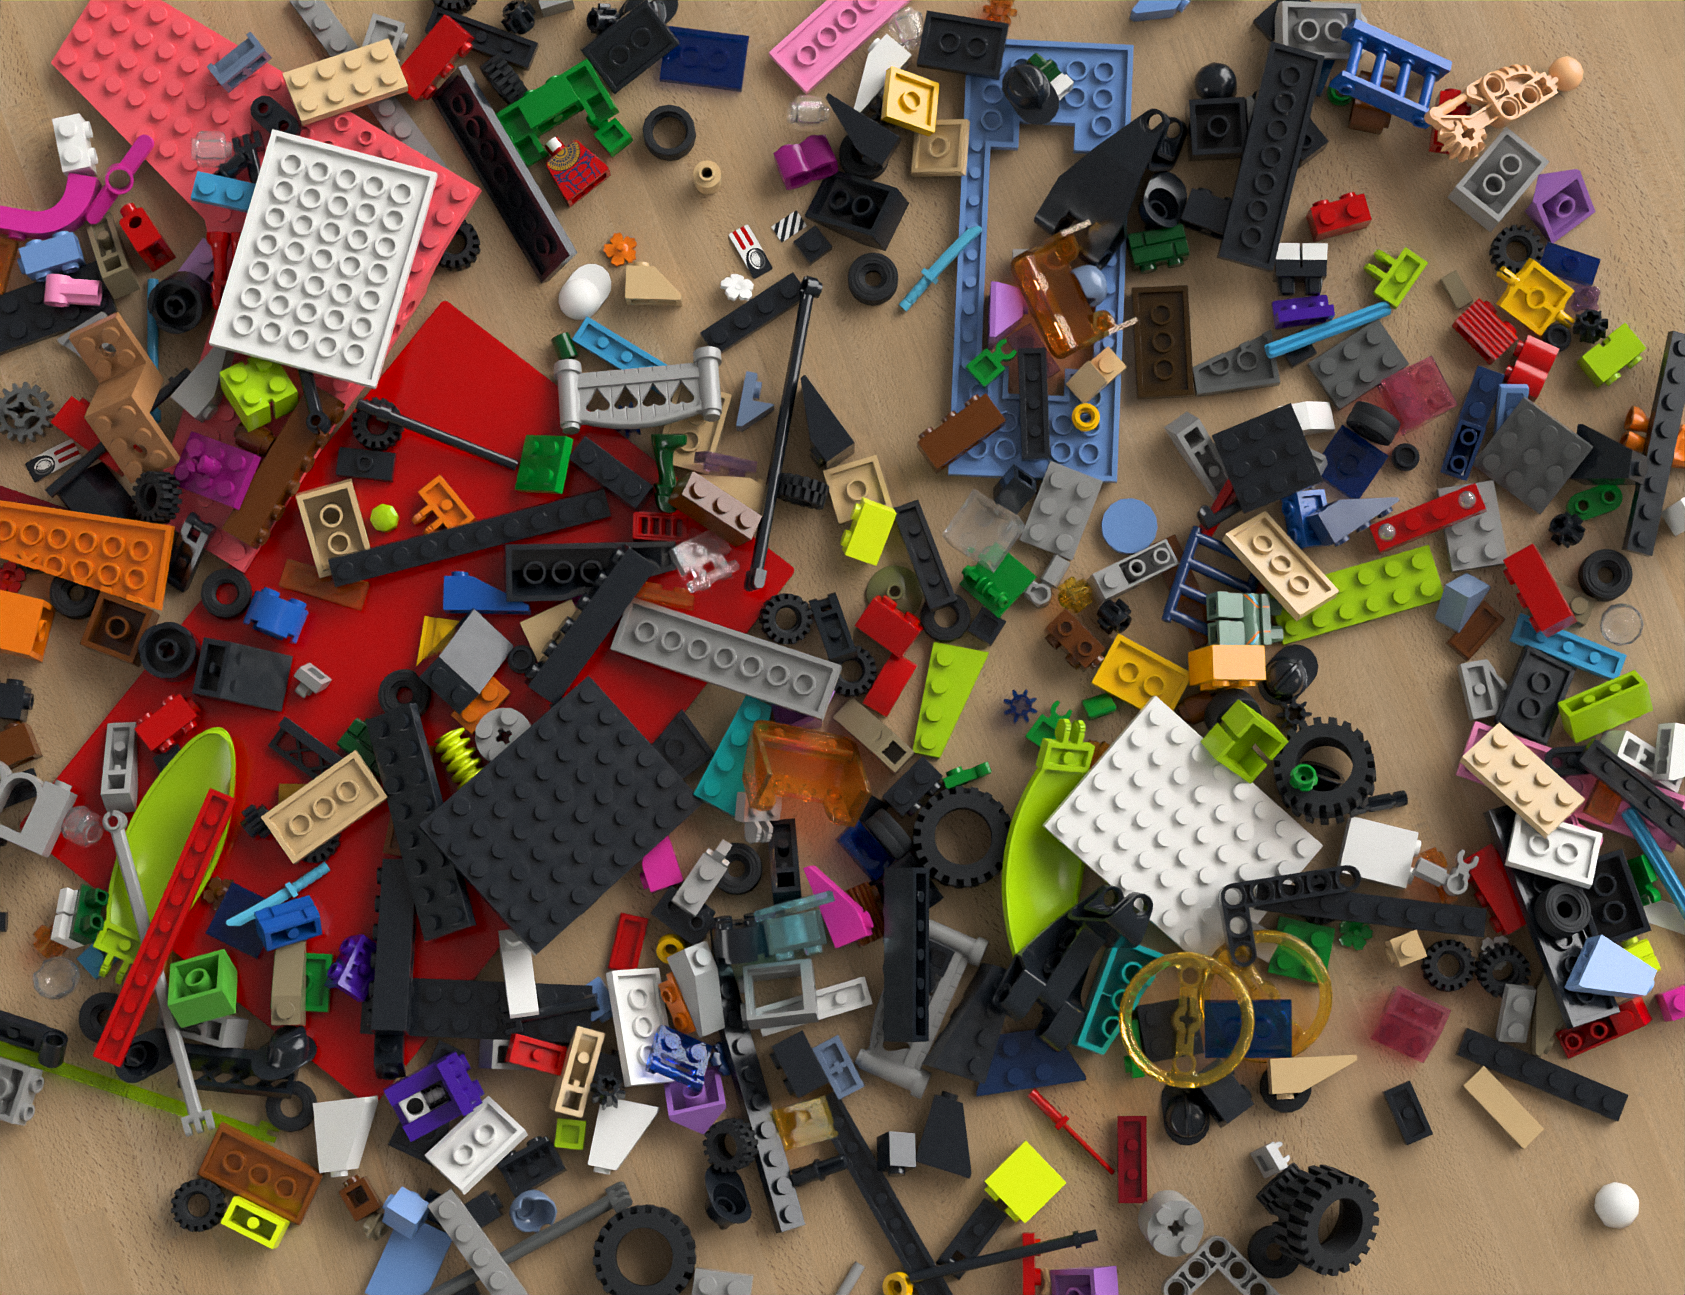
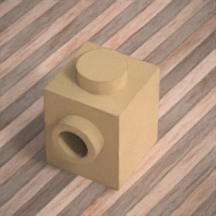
[1384,930,1427,968]

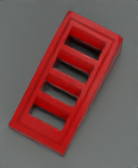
[633,512,691,543]

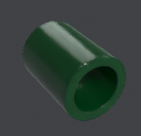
[551,332,578,361]

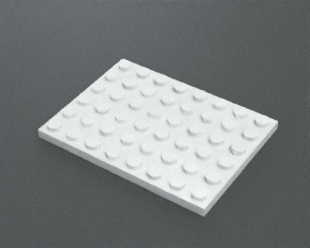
[209,129,438,389]
[1042,696,1323,976]

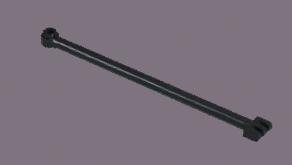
[232,130,331,436]
[744,275,823,592]

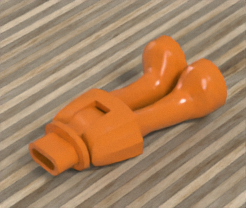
[1619,406,1685,468]

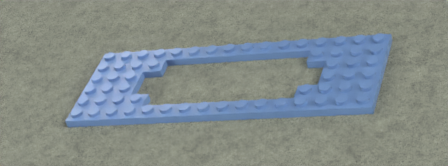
[948,39,1134,484]

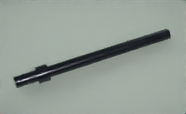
[355,398,518,471]

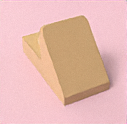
[1066,346,1127,404]

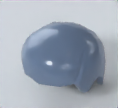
[1070,265,1107,307]
[509,1189,557,1233]

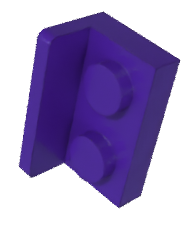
[1272,295,1335,329]
[324,934,377,1002]

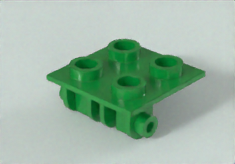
[959,543,1037,618]

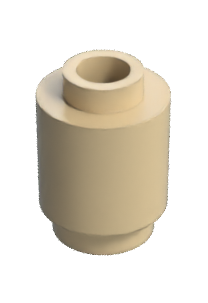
[693,160,722,194]

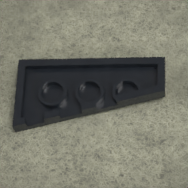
[652,709,715,779]
[388,1040,465,1167]

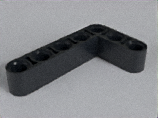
[1218,865,1361,968]

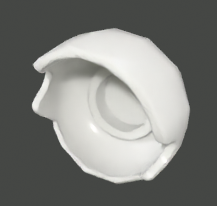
[1594,1182,1639,1229]

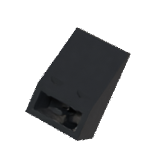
[192,637,293,712]

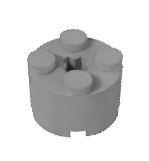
[475,708,532,762]
[1138,1190,1204,1257]

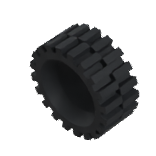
[1273,717,1376,825]
[912,786,1011,889]
[1272,1164,1379,1276]
[593,1204,697,1295]

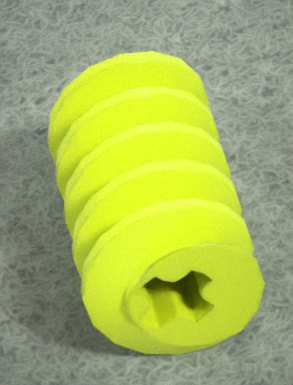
[434,728,484,790]

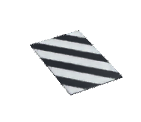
[771,210,807,242]

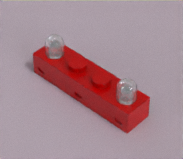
[1369,483,1487,554]

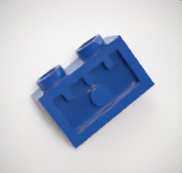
[1281,489,1333,550]

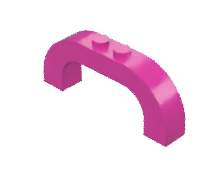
[0,173,102,242]

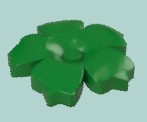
[1338,921,1373,951]

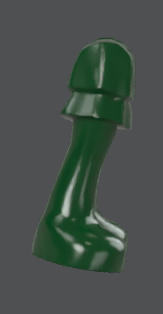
[651,434,687,513]

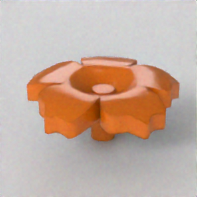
[603,233,637,267]

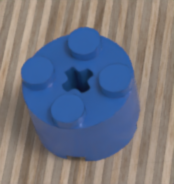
[243,587,309,644]

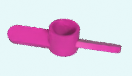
[85,135,154,224]

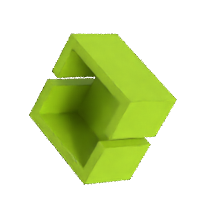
[219,357,299,432]
[1200,699,1289,784]

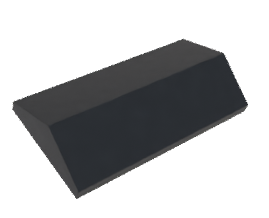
[57,462,152,523]

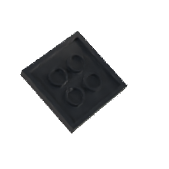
[1212,403,1323,514]

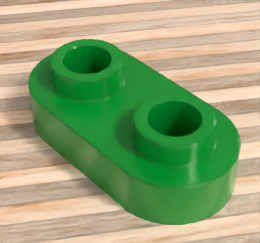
[1566,485,1623,522]

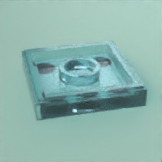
[753,890,835,923]

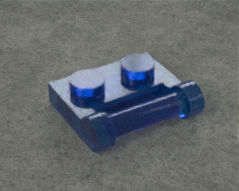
[645,1024,713,1093]

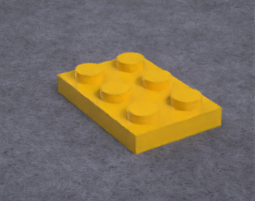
[1091,633,1189,711]

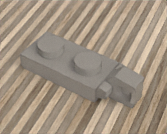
[671,839,732,917]

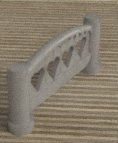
[553,346,722,435]
[855,919,989,1100]

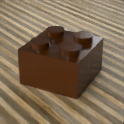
[80,591,160,667]

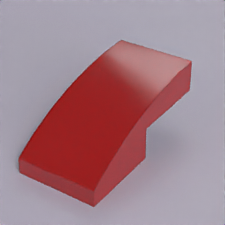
[863,653,918,717]

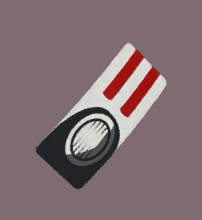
[729,225,773,279]
[25,439,81,482]

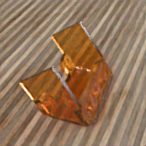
[1011,220,1138,359]

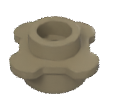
[363,1212,389,1241]

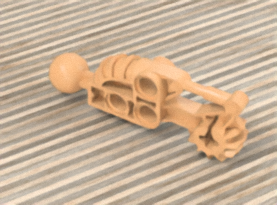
[1424,56,1583,163]

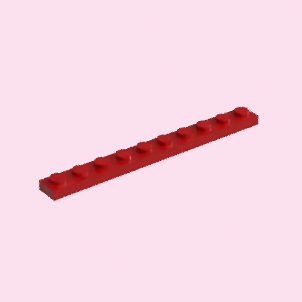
[93,788,238,1067]

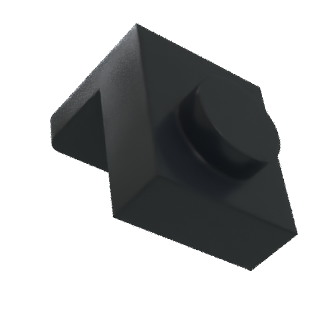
[374,1035,406,1080]

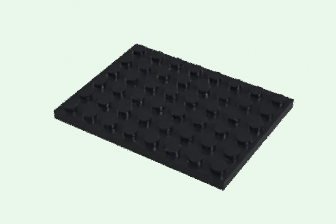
[418,676,704,956]

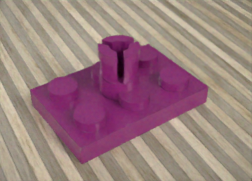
[173,431,261,510]

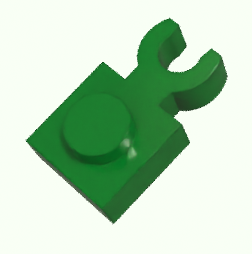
[586,116,634,157]
[965,339,1017,389]
[1025,700,1072,748]
[942,761,992,790]
[1627,854,1661,907]

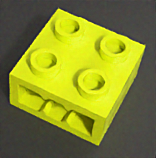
[984,1140,1066,1223]

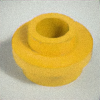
[1071,403,1100,432]

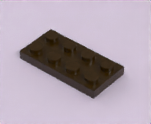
[1131,285,1194,399]

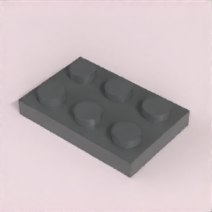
[1307,319,1409,411]

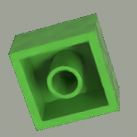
[167,949,238,1028]

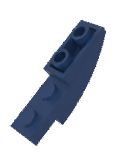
[1440,365,1505,481]

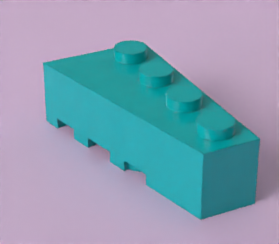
[693,695,773,823]
[1071,945,1170,1055]

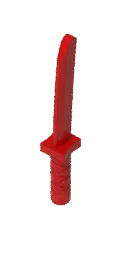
[1027,1088,1115,1175]

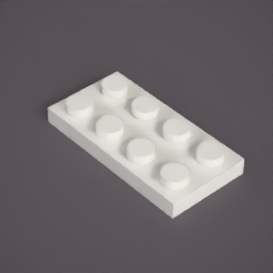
[606,968,678,1087]

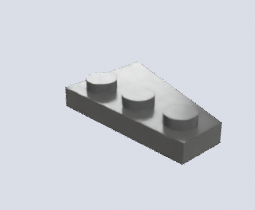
[1193,330,1280,397]

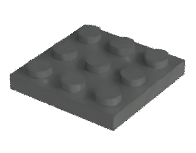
[1473,396,1593,515]

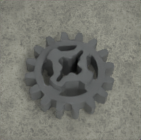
[0,382,56,444]

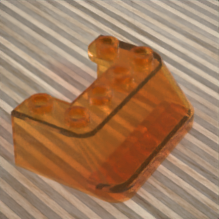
[742,720,872,827]

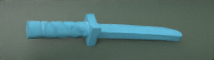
[899,226,982,311]
[226,862,331,926]

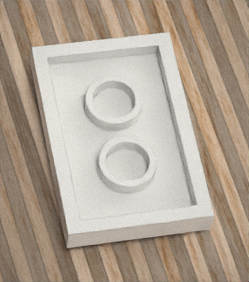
[1505,813,1603,889]
[425,1096,528,1195]

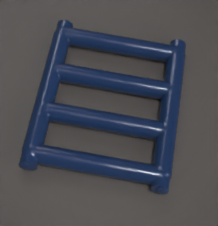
[1161,526,1259,639]

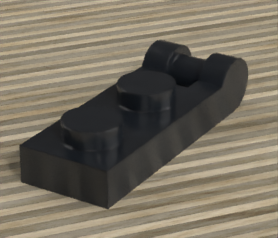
[167,512,217,592]
[809,592,858,664]
[936,1198,1008,1280]

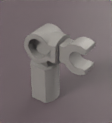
[1023,554,1070,608]
[1412,849,1479,896]

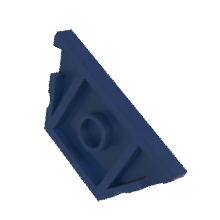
[976,1029,1086,1096]

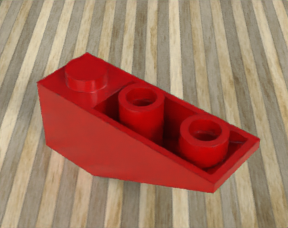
[1556,997,1653,1059]

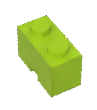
[1576,323,1647,388]

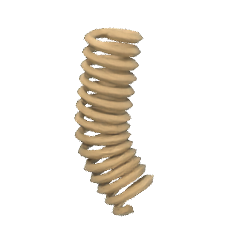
[1041,1267,1052,1295]

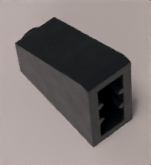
[1570,424,1648,485]
[916,1091,972,1179]

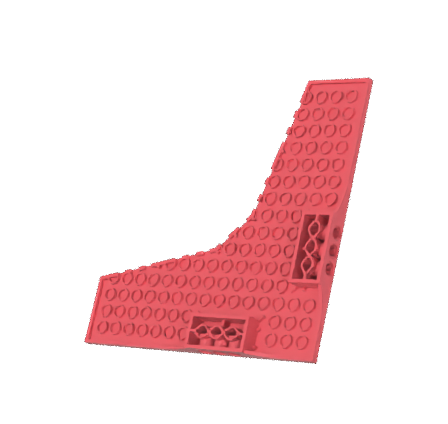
[51,0,482,573]

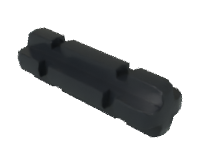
[1357,790,1408,815]

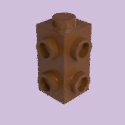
[1044,608,1106,672]

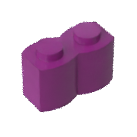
[773,134,838,190]

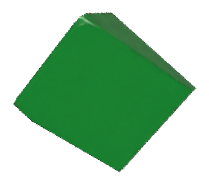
[1082,693,1116,721]

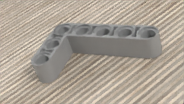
[1161,1235,1280,1295]

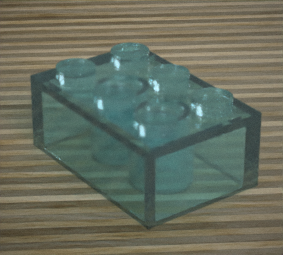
[763,909,827,962]

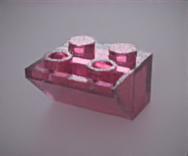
[1377,355,1458,436]
[1370,985,1451,1063]

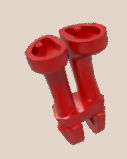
[206,231,242,311]

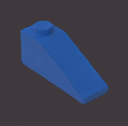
[443,571,531,615]

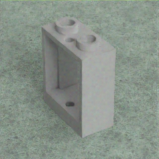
[738,958,819,1030]

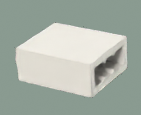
[1337,817,1421,890]

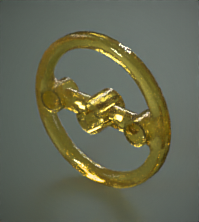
[1198,929,1333,1063]
[1119,952,1255,1088]

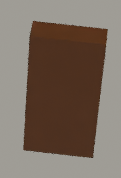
[1446,600,1505,662]

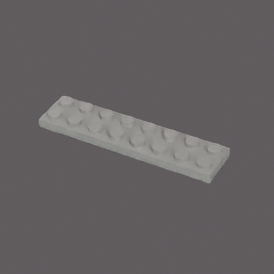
[610,597,842,721]

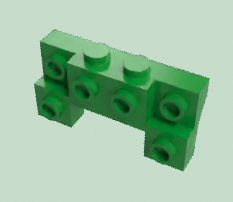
[496,59,619,168]

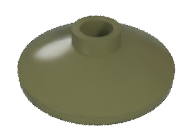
[867,565,923,615]

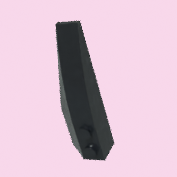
[503,541,676,602]

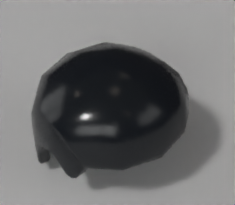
[1195,62,1237,99]

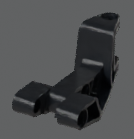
[1034,109,1188,271]
[992,885,1153,1052]

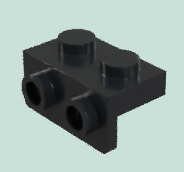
[496,1136,567,1198]

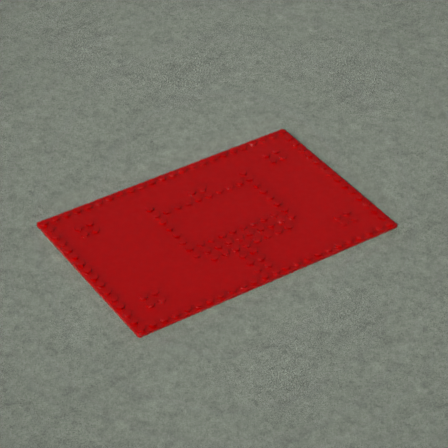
[20,301,794,1102]

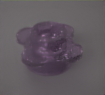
[1571,284,1600,312]

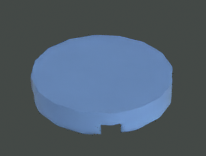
[1101,498,1158,555]

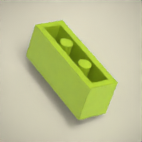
[1557,670,1653,743]

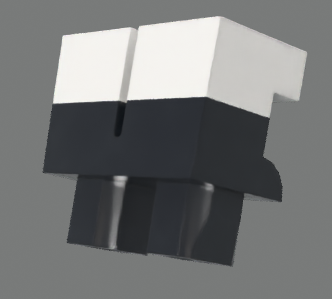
[1273,243,1328,296]

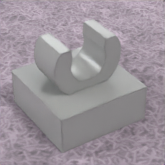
[294,663,332,698]
[1250,1141,1290,1178]

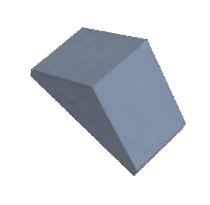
[1435,573,1491,633]

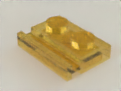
[772,1095,838,1151]

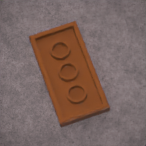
[197,1122,325,1226]

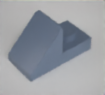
[736,371,775,432]

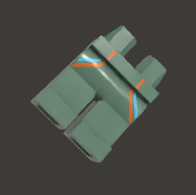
[1206,591,1283,647]

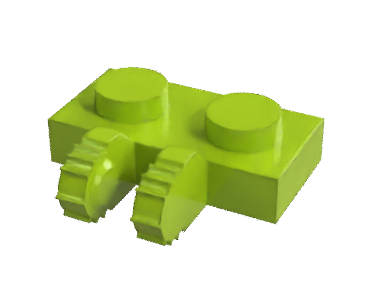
[1363,247,1428,310]

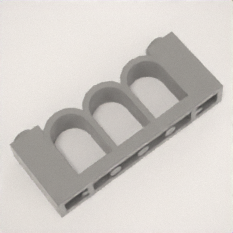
[0,761,78,858]

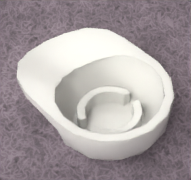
[558,264,611,320]

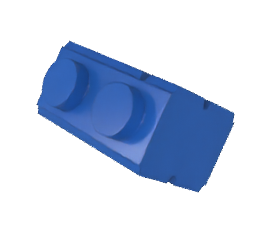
[254,895,322,952]

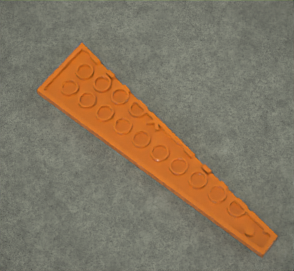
[0,500,175,611]

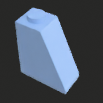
[1564,935,1657,998]

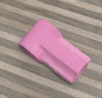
[44,274,103,307]

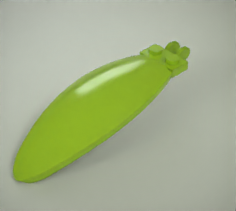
[1002,718,1095,957]
[93,727,236,985]

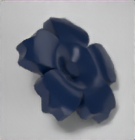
[709,1042,731,1076]

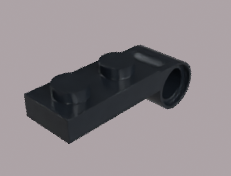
[0,1010,68,1068]

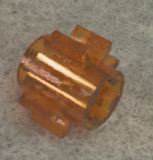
[983,0,1017,27]
[33,923,69,959]

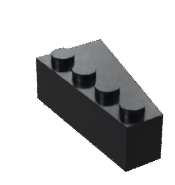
[922,963,1007,1084]

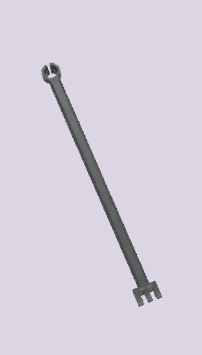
[423,1181,633,1295]

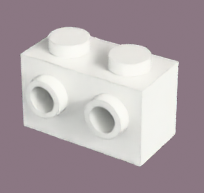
[52,113,98,178]

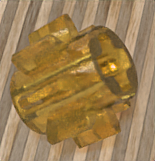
[1057,576,1092,613]

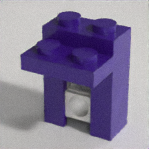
[383,1050,485,1142]

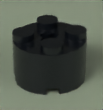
[148,271,212,334]
[138,622,202,682]
[710,913,770,964]

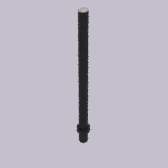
[45,367,191,498]
[909,1229,1098,1284]

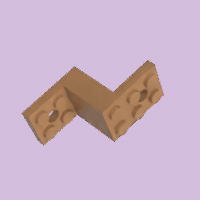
[68,312,180,484]

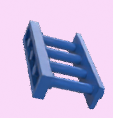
[1329,18,1452,129]

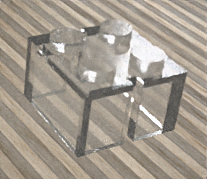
[942,489,1026,573]

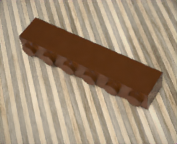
[222,387,346,549]

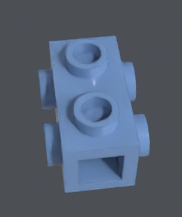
[17,231,86,282]

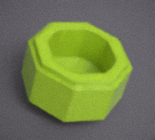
[370,504,399,533]

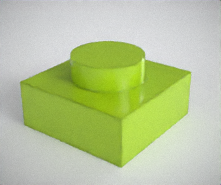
[554,1118,587,1150]

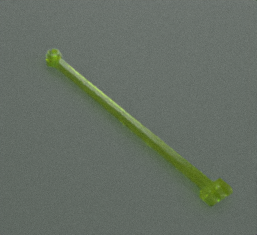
[0,1041,280,1143]

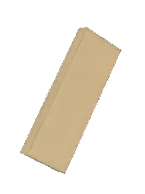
[1462,1066,1544,1149]

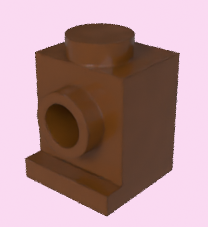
[339,1174,383,1222]

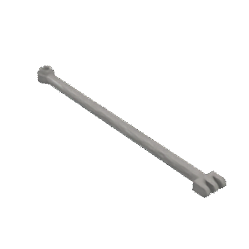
[102,810,215,1137]

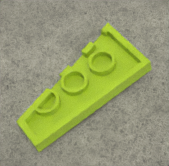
[913,642,989,759]

